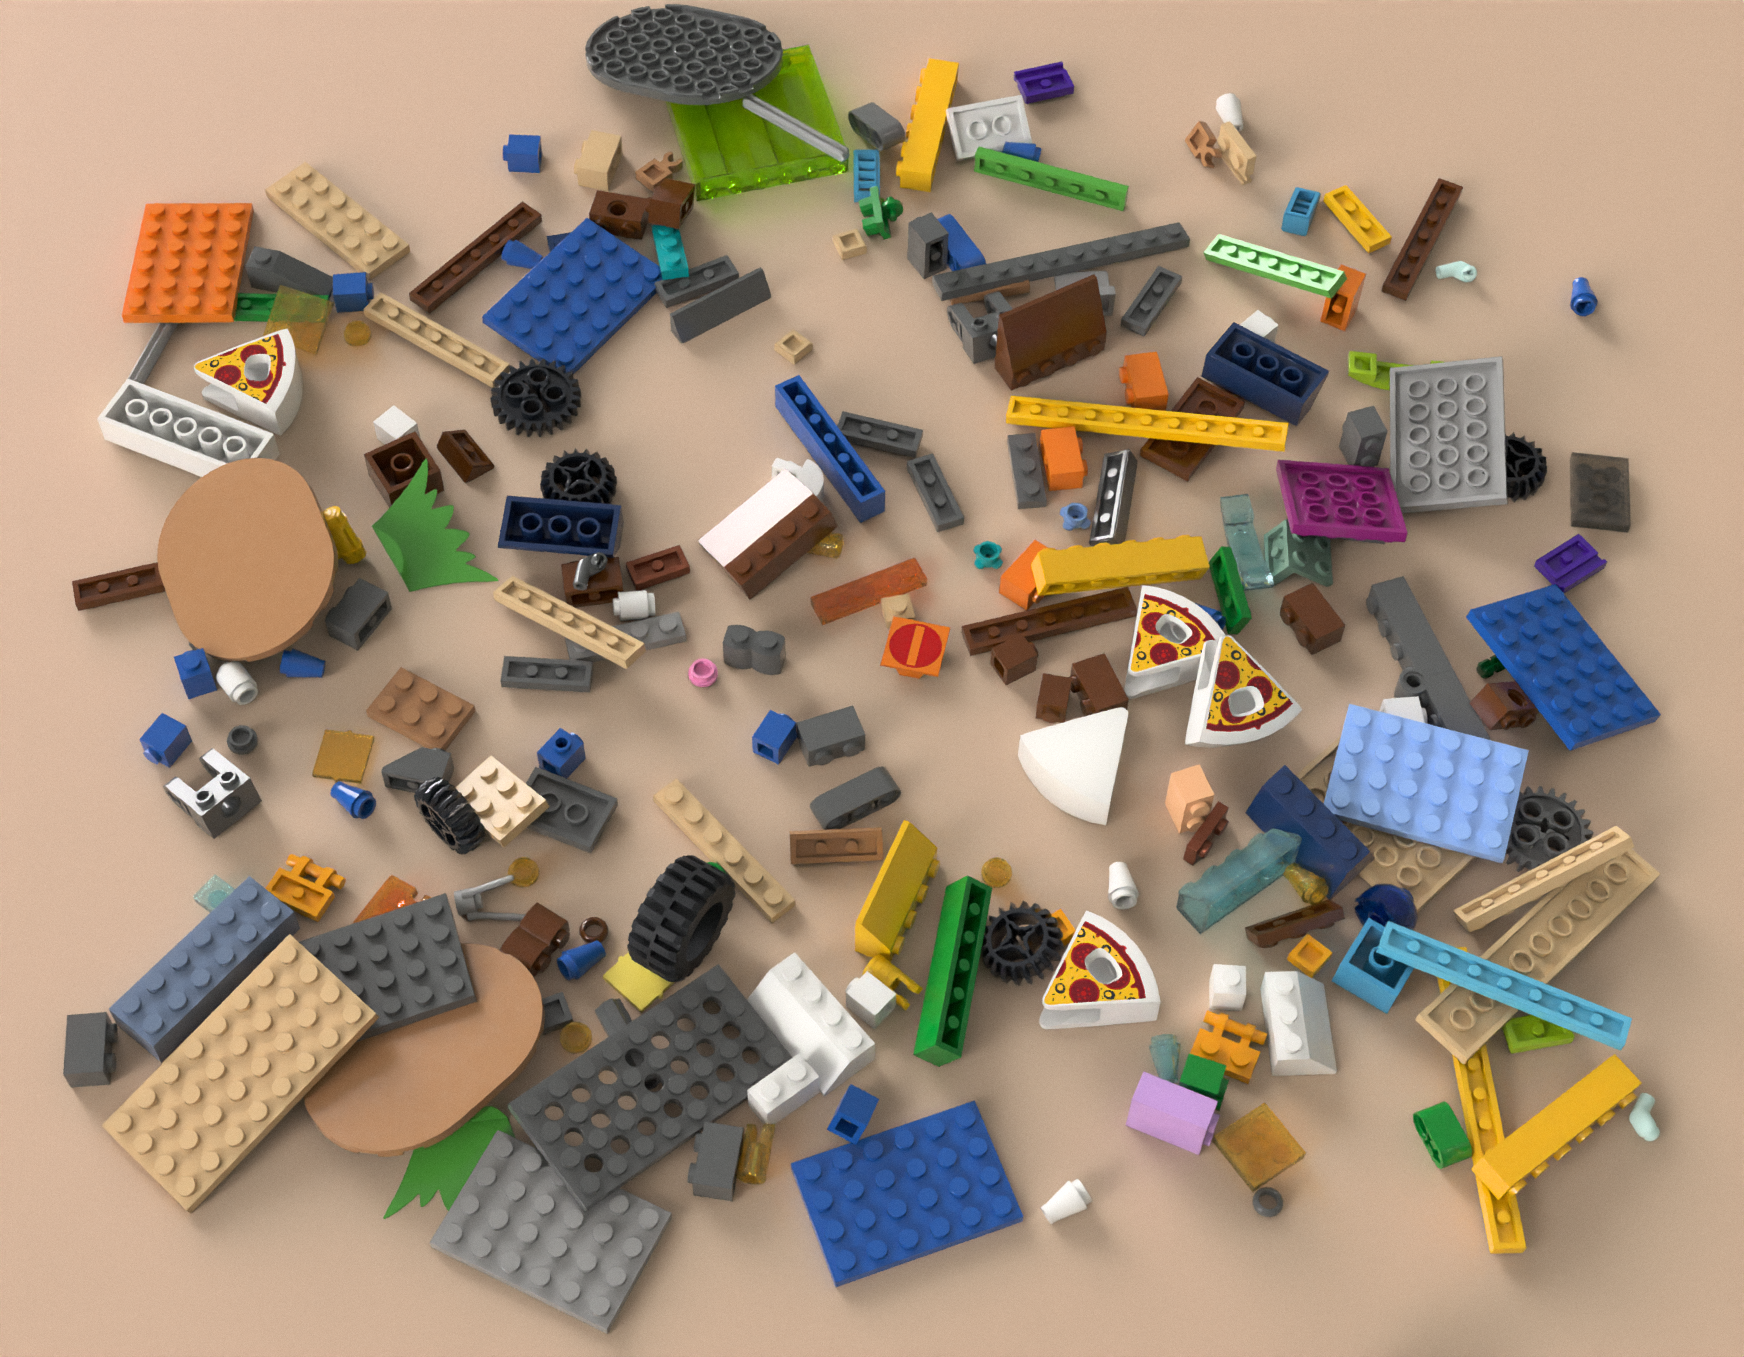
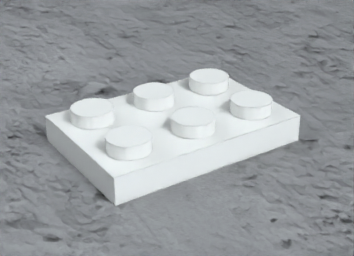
[945,95,1032,161]

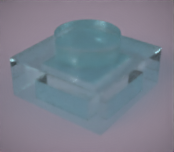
[193,874,235,913]

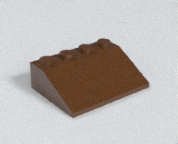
[995,274,1107,391]
[698,469,838,600]

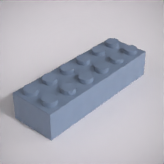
[109,876,300,1062]

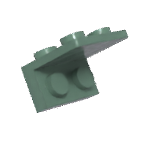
[1264,519,1333,587]

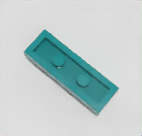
[651,225,689,280]

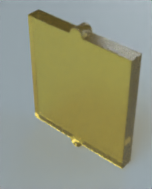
[312,729,374,784]

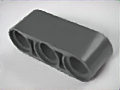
[848,102,906,151]
[810,766,901,830]

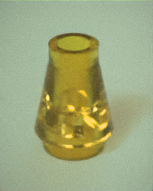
[1283,863,1329,905]

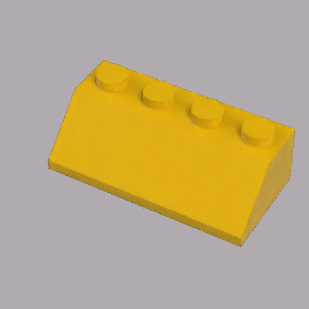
[855,820,940,962]

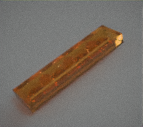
[810,558,928,625]

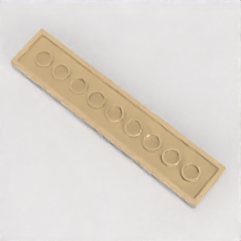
[1415,849,1660,1065]

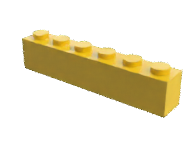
[896,58,959,192]
[1031,535,1210,596]
[1471,1054,1642,1200]

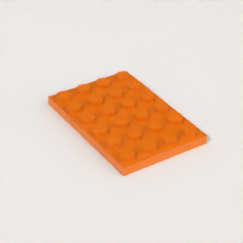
[122,203,254,323]

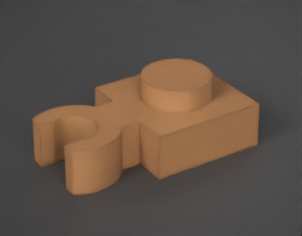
[1185,121,1222,168]
[635,151,683,193]

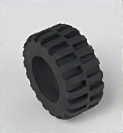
[627,855,736,982]

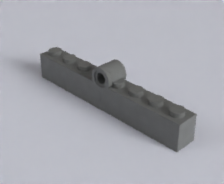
[1366,576,1491,740]

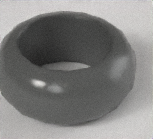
[1253,1187,1283,1217]

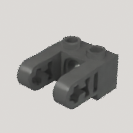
[947,291,1013,364]
[163,748,262,839]

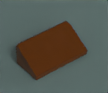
[437,429,495,483]

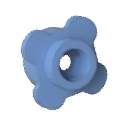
[1060,503,1091,531]

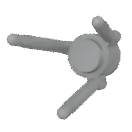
[454,875,526,921]

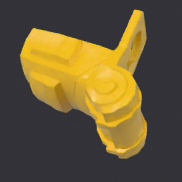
[323,506,366,564]

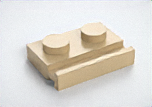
[1217,121,1257,185]

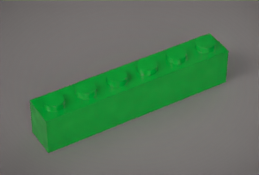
[913,875,993,1067]

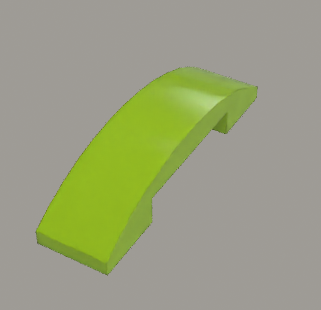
[1348,351,1443,391]

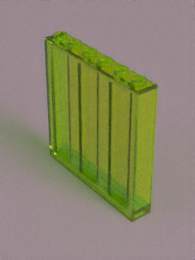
[665,45,849,201]

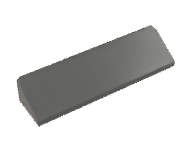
[670,267,771,343]
[1089,449,1138,546]

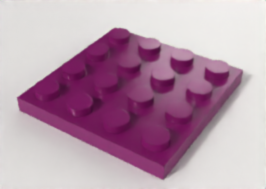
[1276,459,1408,543]

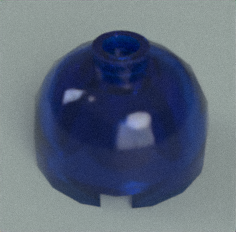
[1354,883,1418,931]

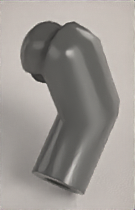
[573,552,608,590]

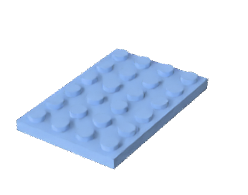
[1323,704,1529,863]

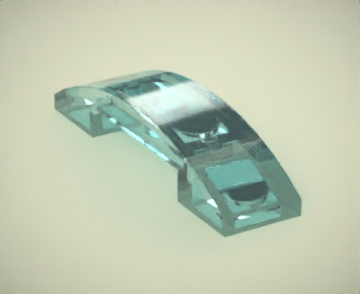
[1220,494,1274,591]

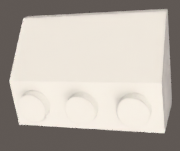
[1260,971,1337,1076]

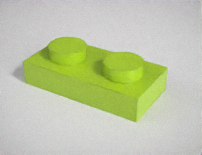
[1502,1015,1575,1054]

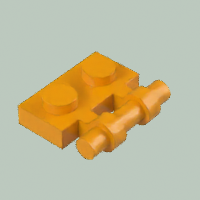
[265,854,346,922]
[1190,1010,1267,1084]

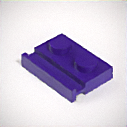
[1014,61,1074,104]
[1534,534,1607,593]

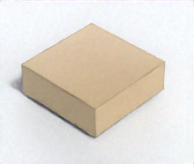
[833,229,867,260]
[774,329,813,365]

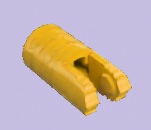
[862,954,923,1011]

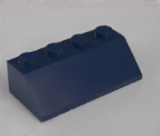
[1201,322,1329,426]
[498,495,624,558]
[1245,765,1375,900]

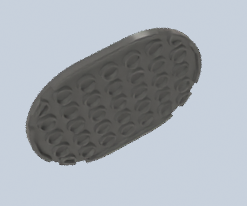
[585,4,783,105]

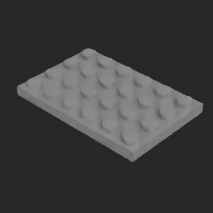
[1390,356,1508,513]
[430,1130,672,1334]

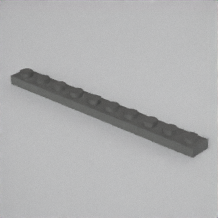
[932,222,1190,301]

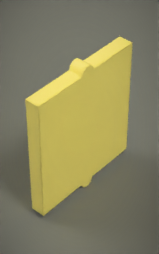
[603,952,675,1013]

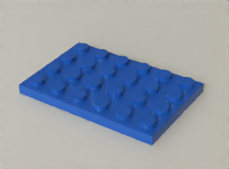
[482,218,662,374]
[1466,584,1661,751]
[791,1100,1023,1288]

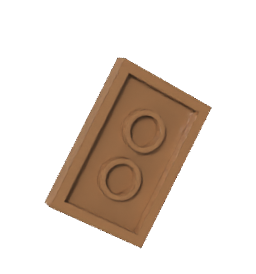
[366,667,476,750]

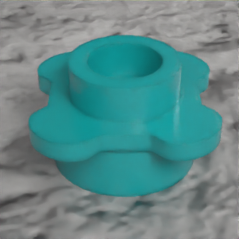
[973,541,1003,569]

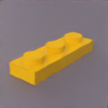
[1323,185,1392,253]

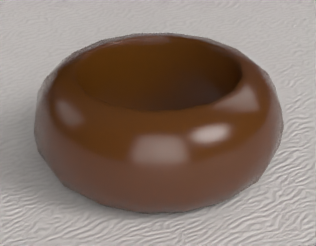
[579,917,608,943]

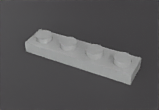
[565,612,686,662]

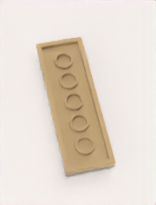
[265,162,410,281]

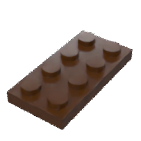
[1140,377,1245,482]

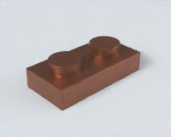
[626,545,690,591]
[1183,801,1229,866]

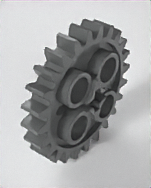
[1505,786,1593,872]

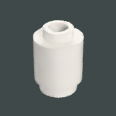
[613,590,655,621]
[216,661,258,705]

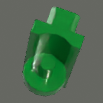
[858,186,903,240]

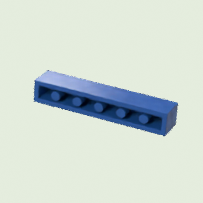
[775,375,885,523]

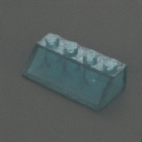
[1176,828,1302,934]

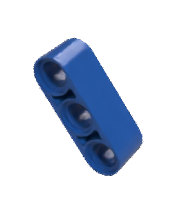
[937,214,986,271]

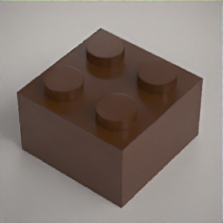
[364,431,445,508]

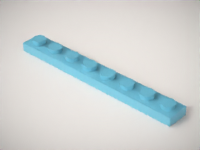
[1377,921,1632,1051]

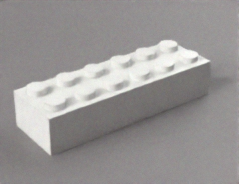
[97,379,280,477]

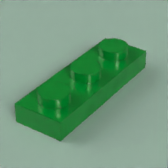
[1209,546,1252,635]

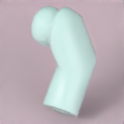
[1435,261,1477,282]
[1629,1093,1660,1141]

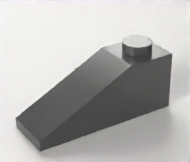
[245,246,333,299]

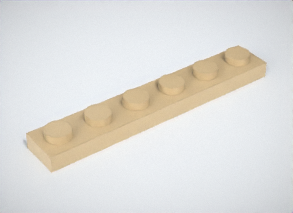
[363,292,510,388]
[493,576,646,669]
[653,778,796,923]
[1453,826,1634,932]

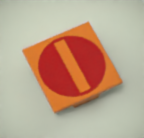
[880,616,951,679]

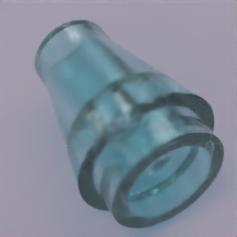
[1149,1034,1181,1083]

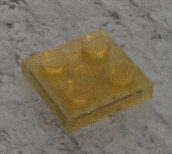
[263,285,334,355]
[1212,1102,1306,1192]

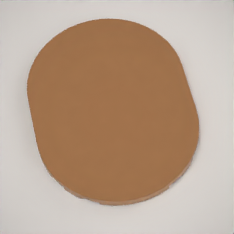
[157,458,338,662]
[303,943,545,1157]

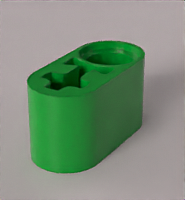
[1413,1101,1472,1169]

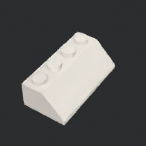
[747,952,875,1097]

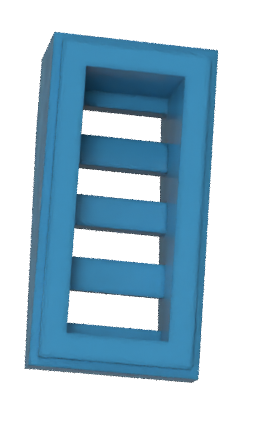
[853,150,880,202]
[1281,187,1321,236]

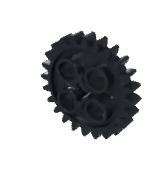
[490,359,582,437]

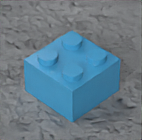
[1332,918,1414,1014]

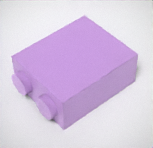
[1126,1071,1220,1155]

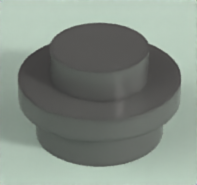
[227,725,258,755]

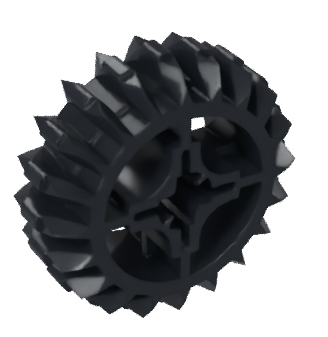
[1506,432,1547,503]
[540,448,617,504]
[414,776,486,855]
[980,901,1064,986]

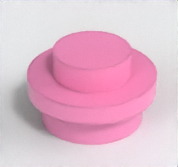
[688,659,718,687]

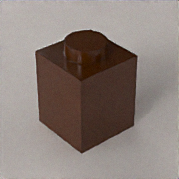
[990,633,1039,685]
[1035,673,1072,723]

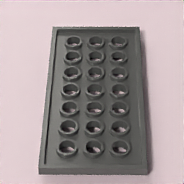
[508,964,792,1212]

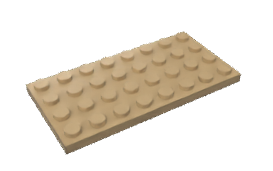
[102,934,379,1213]

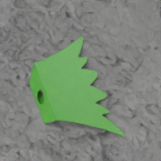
[371,458,498,592]
[383,1106,515,1219]

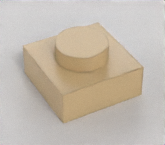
[880,594,915,628]

